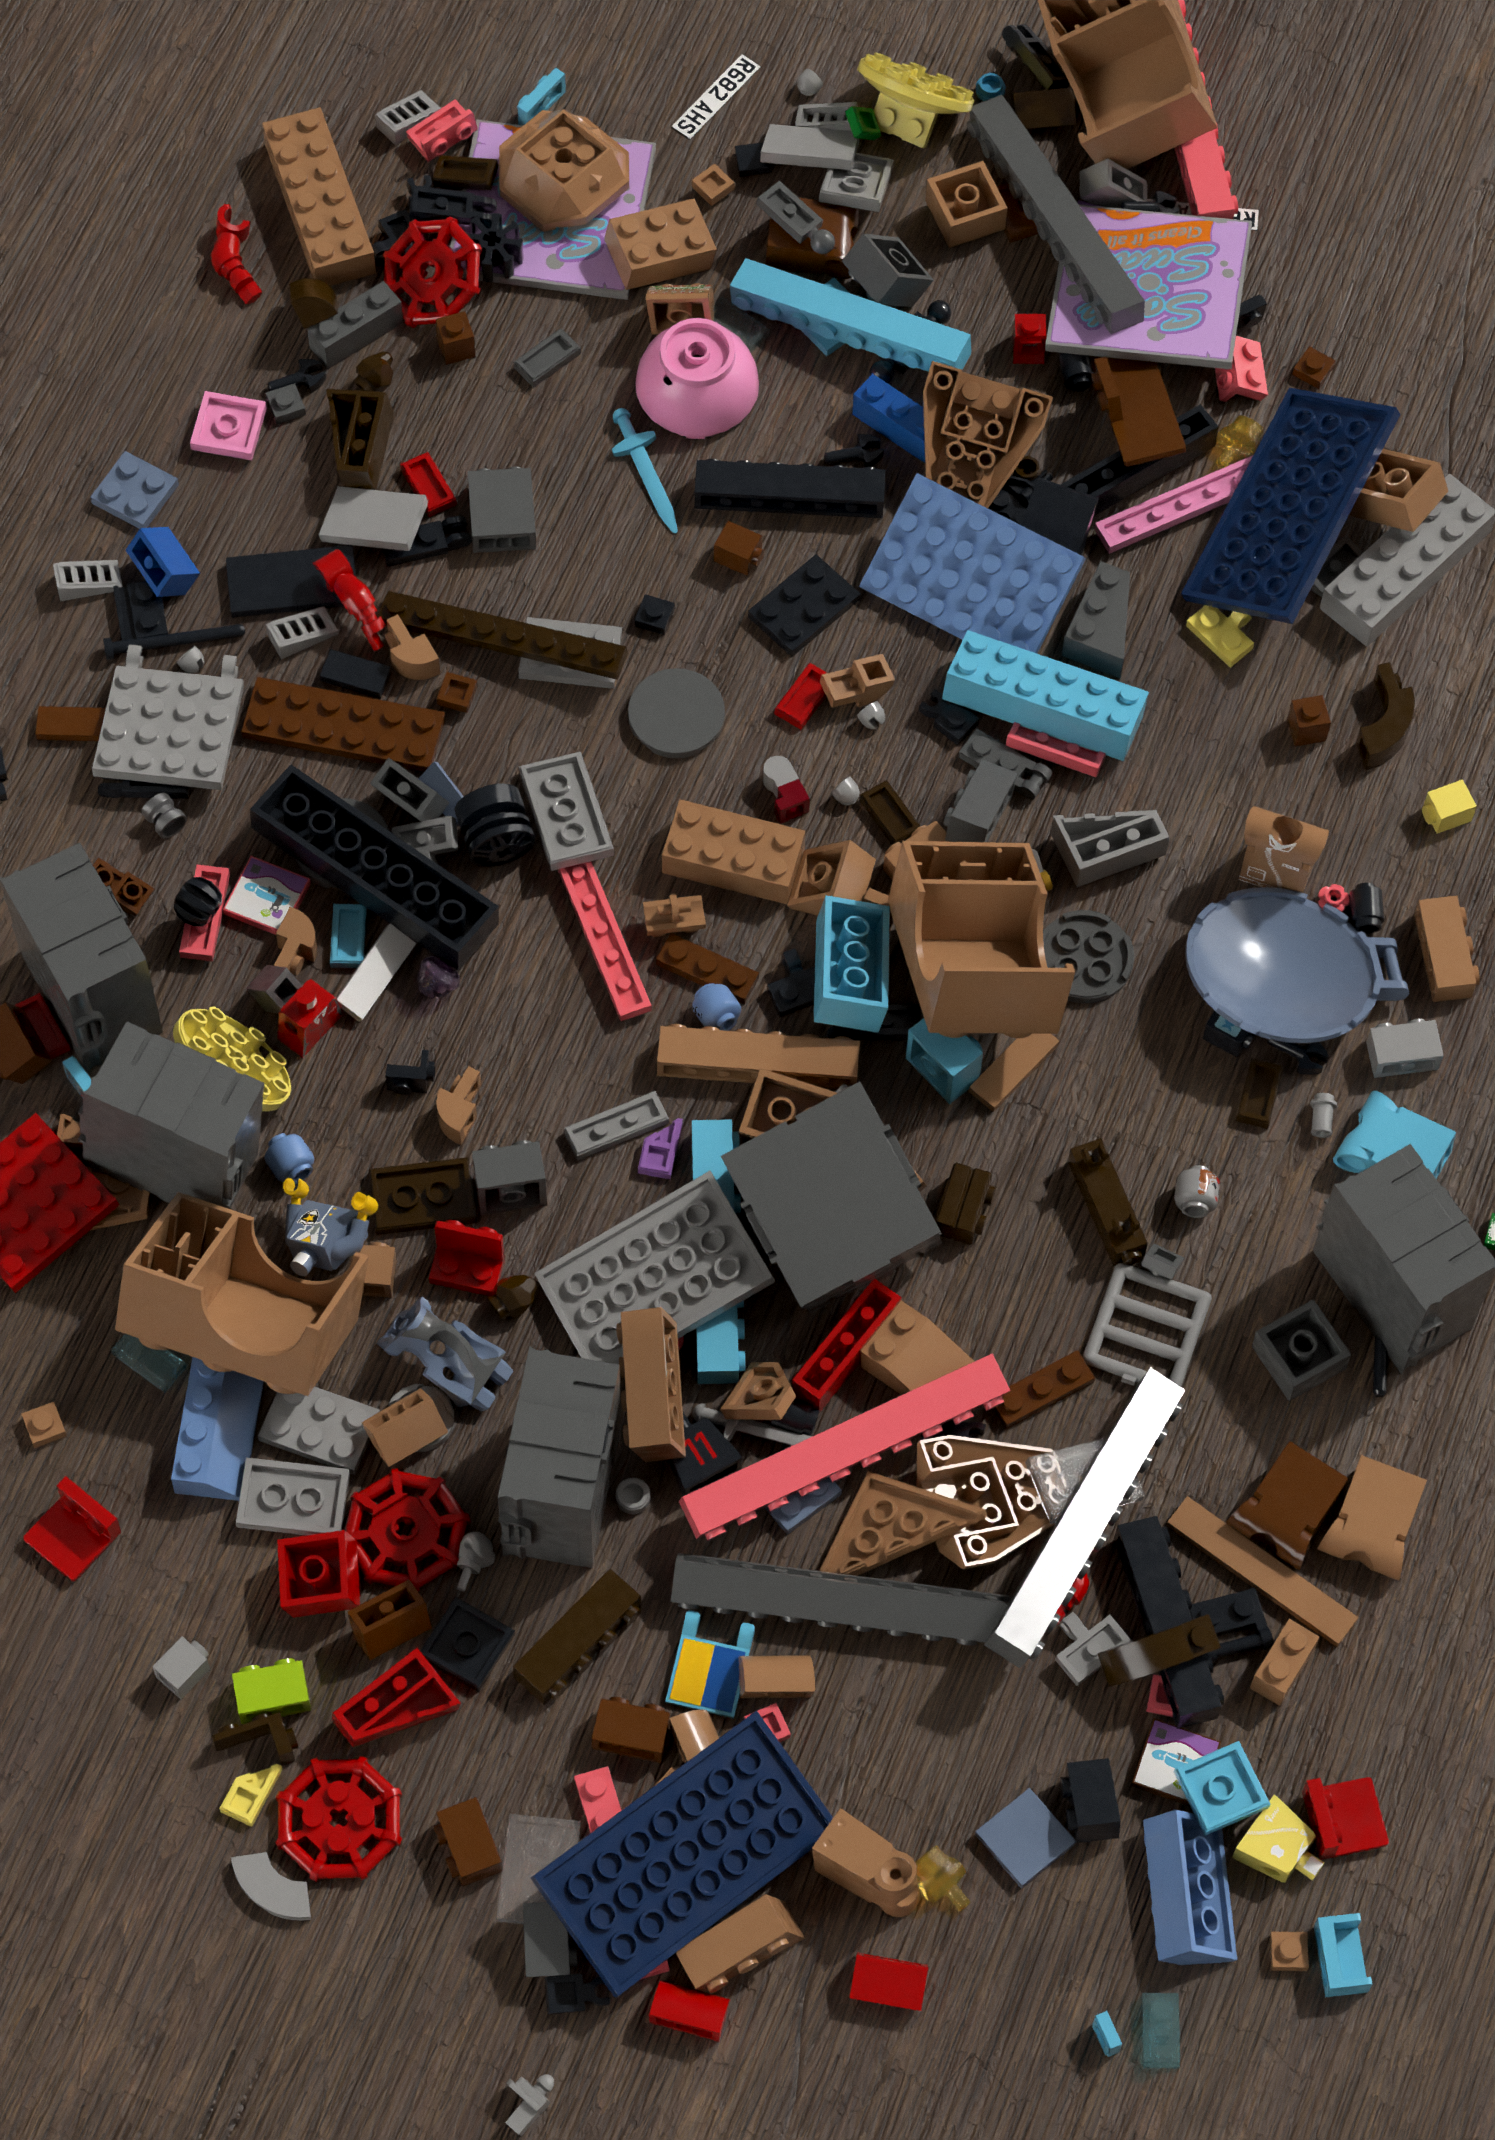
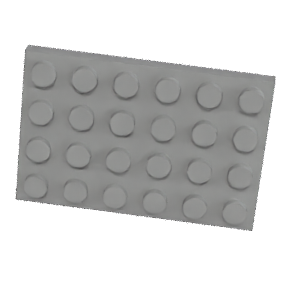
[534,1171,775,1364]

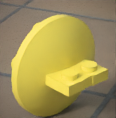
[857,52,974,148]
[173,1007,291,1111]

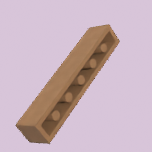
[657,1024,860,1090]

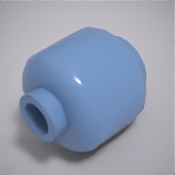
[692,983,741,1031]
[264,1133,315,1184]

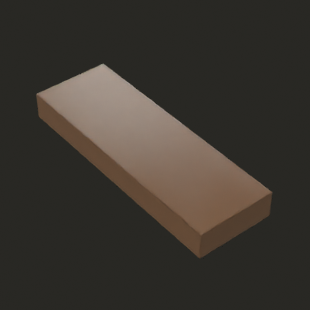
[969,1033,1059,1112]

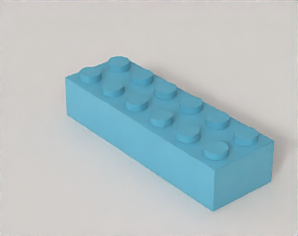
[942,630,1149,761]

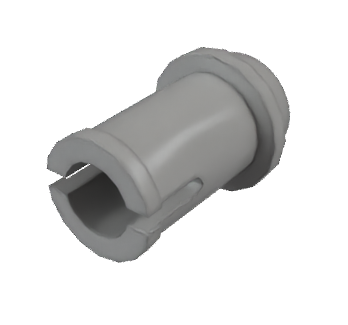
[1310,1093,1337,1138]

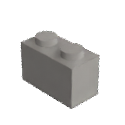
[1366,1019,1444,1078]

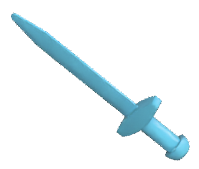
[612,408,678,534]

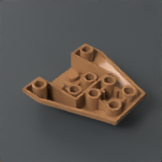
[923,361,1053,508]
[917,1435,1070,1569]

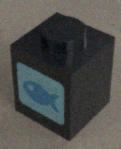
[1203,1011,1257,1057]

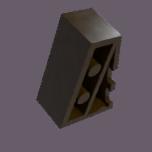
[326,389,394,490]

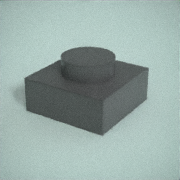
[265,383,306,424]
[1141,1243,1184,1280]

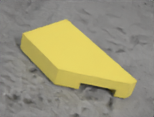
[219,1764,283,1827]

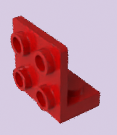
[429,1220,505,1296]
[23,1476,121,1582]
[1302,1777,1389,1860]

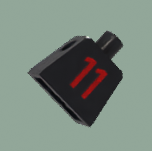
[668,1412,742,1496]

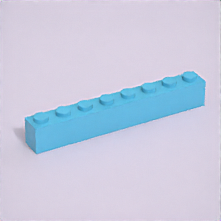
[730,258,971,372]
[692,1119,746,1384]

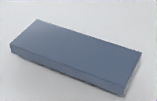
[418,762,464,826]

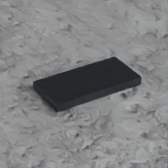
[226,545,356,618]

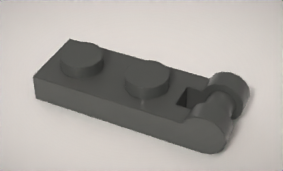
[959,728,1053,800]

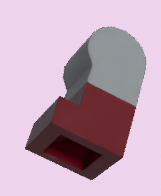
[763,756,810,824]

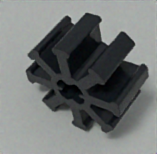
[461,213,524,282]

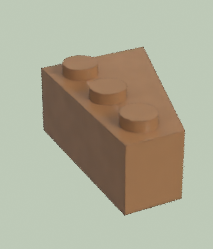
[676,1894,805,1993]

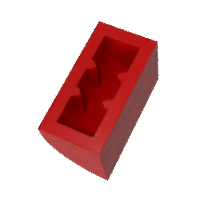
[849,1952,928,2011]
[649,1980,731,2042]

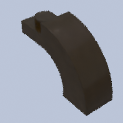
[1356,662,1415,770]
[1097,1614,1221,1687]

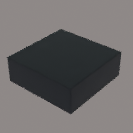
[735,142,770,177]

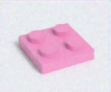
[190,391,267,461]

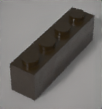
[513,1568,641,1705]

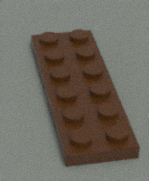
[241,677,445,772]

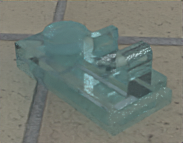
[1141,1993,1180,2069]

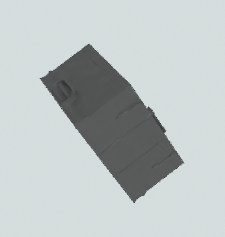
[0,843,163,1072]
[78,1022,264,1209]
[721,1081,942,1313]
[1313,1144,1495,1375]
[498,1346,621,1568]

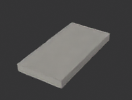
[518,751,614,871]

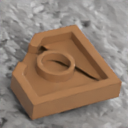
[720,1362,796,1420]

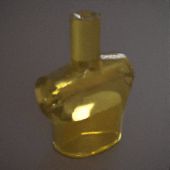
[1216,415,1264,469]
[915,1845,971,1911]

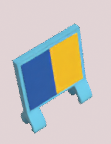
[665,1610,755,1719]

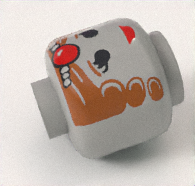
[1174,1165,1220,1218]

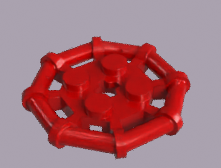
[383,217,482,328]
[345,1468,471,1592]
[275,1756,403,1882]

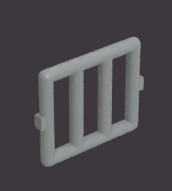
[1082,1263,1212,1387]

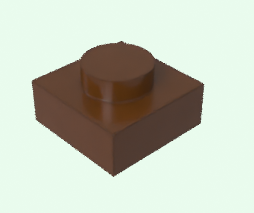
[1292,346,1336,389]
[437,672,478,713]

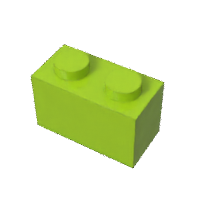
[232,1658,311,1724]

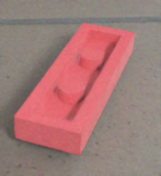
[1005,722,1106,777]
[179,864,230,962]

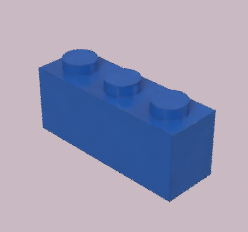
[852,373,925,463]

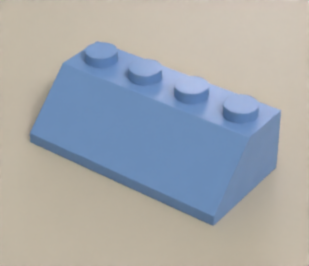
[171,1357,264,1501]
[1143,1810,1237,1965]

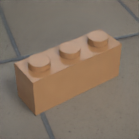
[1414,896,1480,1002]

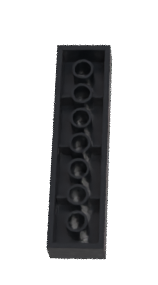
[250,764,499,971]

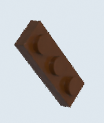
[656,933,759,1005]
[993,1350,1095,1429]

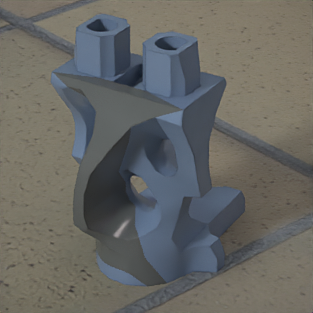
[376,1296,513,1411]

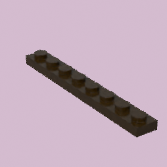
[377,591,628,680]

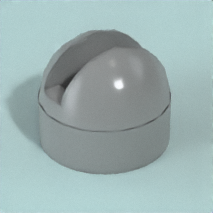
[797,68,823,96]
[176,645,204,673]
[857,701,885,729]
[831,777,860,806]

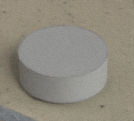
[616,1478,650,1514]

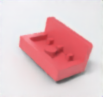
[406,99,478,162]
[1215,336,1268,402]

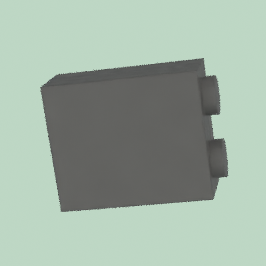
[468,466,536,553]

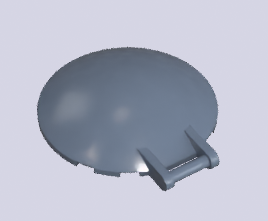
[1185,887,1409,1043]

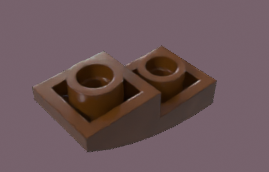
[93,857,155,916]

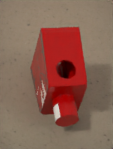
[277,979,344,1058]

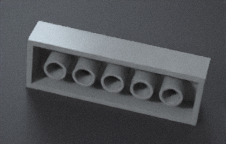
[1320,473,1495,647]

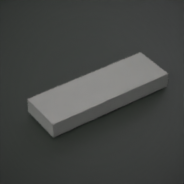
[564,1091,669,1161]

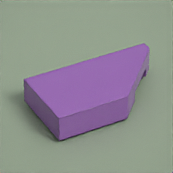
[638,1118,683,1180]

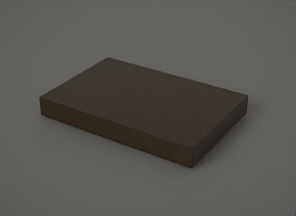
[369,1157,477,1235]

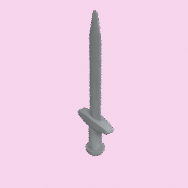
[692,1404,813,1446]

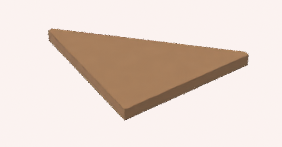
[819,1471,987,1576]

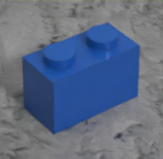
[126,527,200,597]

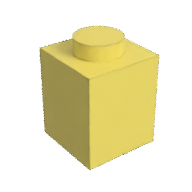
[1422,779,1477,834]

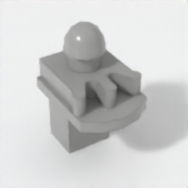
[505,2074,554,2136]

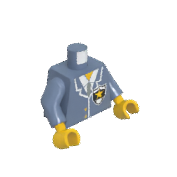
[283,1178,378,1276]

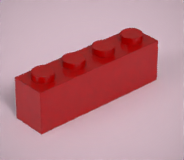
[792,1279,902,1412]

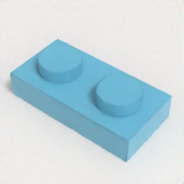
[517,68,566,125]

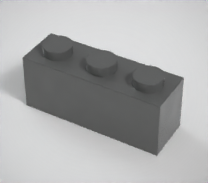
[307,281,403,369]
[943,760,1018,842]

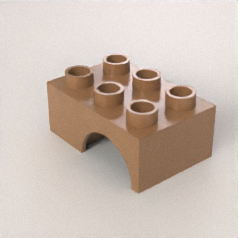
[1038,0,1218,169]
[887,841,1075,1038]
[115,1192,369,1396]

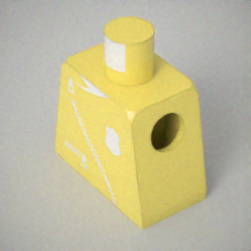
[1232,1795,1324,1883]

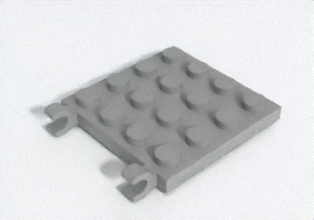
[92,645,244,790]

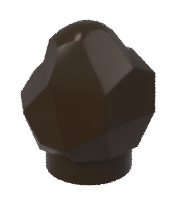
[353,351,393,392]
[487,1275,537,1320]

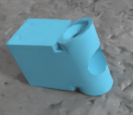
[1333,1091,1456,1179]

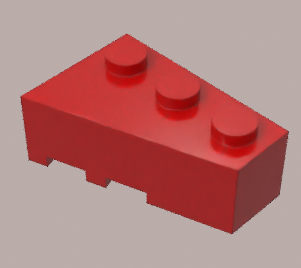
[331,1648,461,1747]

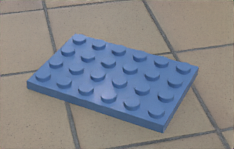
[859,473,1086,653]

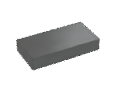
[513,328,581,388]

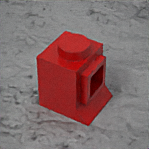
[1012,314,1046,364]

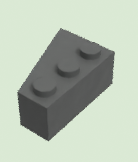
[1062,561,1130,679]

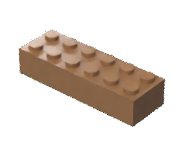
[262,107,376,286]

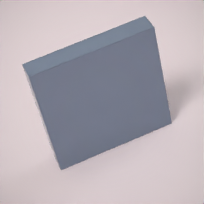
[975,1788,1076,1889]

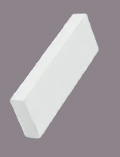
[336,923,416,1022]

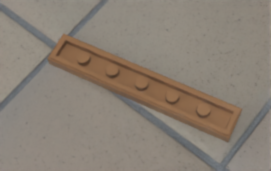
[1166,1496,1359,1648]

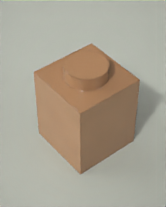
[360,1242,397,1298]

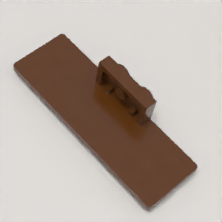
[1089,355,1186,466]

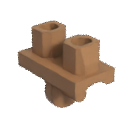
[643,894,706,937]

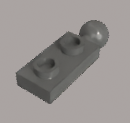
[756,181,835,254]

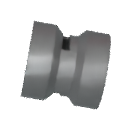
[141,793,187,839]

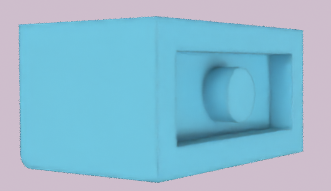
[1314,1913,1372,1997]

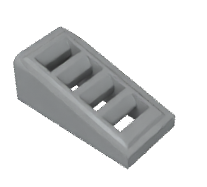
[375,90,441,145]
[795,102,858,131]
[53,560,123,601]
[266,606,339,660]

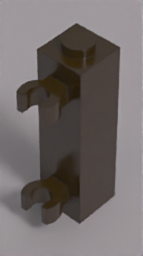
[1068,1138,1148,1266]

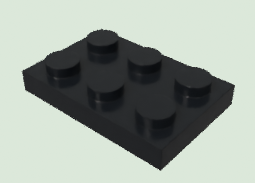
[748,554,861,657]

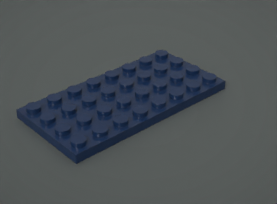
[1181,388,1401,624]
[530,1711,833,1997]

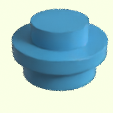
[975,73,1006,101]

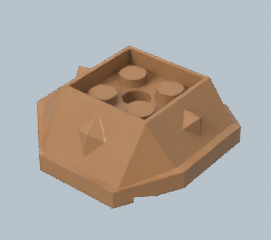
[499,109,629,232]

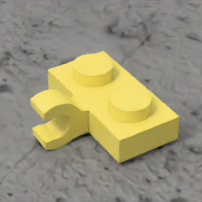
[1186,605,1254,668]

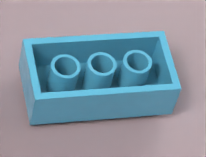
[814,895,890,1033]

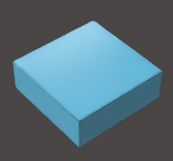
[1092,2011,1122,2057]

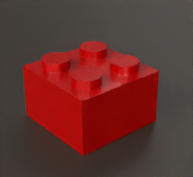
[277,1530,360,1618]

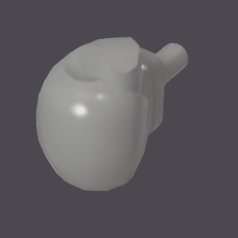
[456,1532,495,1592]

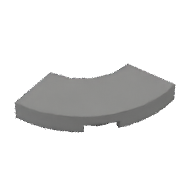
[231,1852,311,1921]

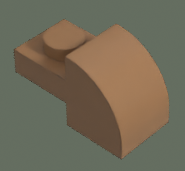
[385,614,440,680]
[820,654,895,707]
[274,907,317,976]
[436,1066,481,1145]

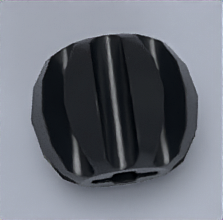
[174,877,222,927]

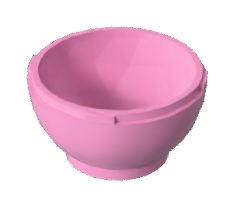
[635,318,759,439]

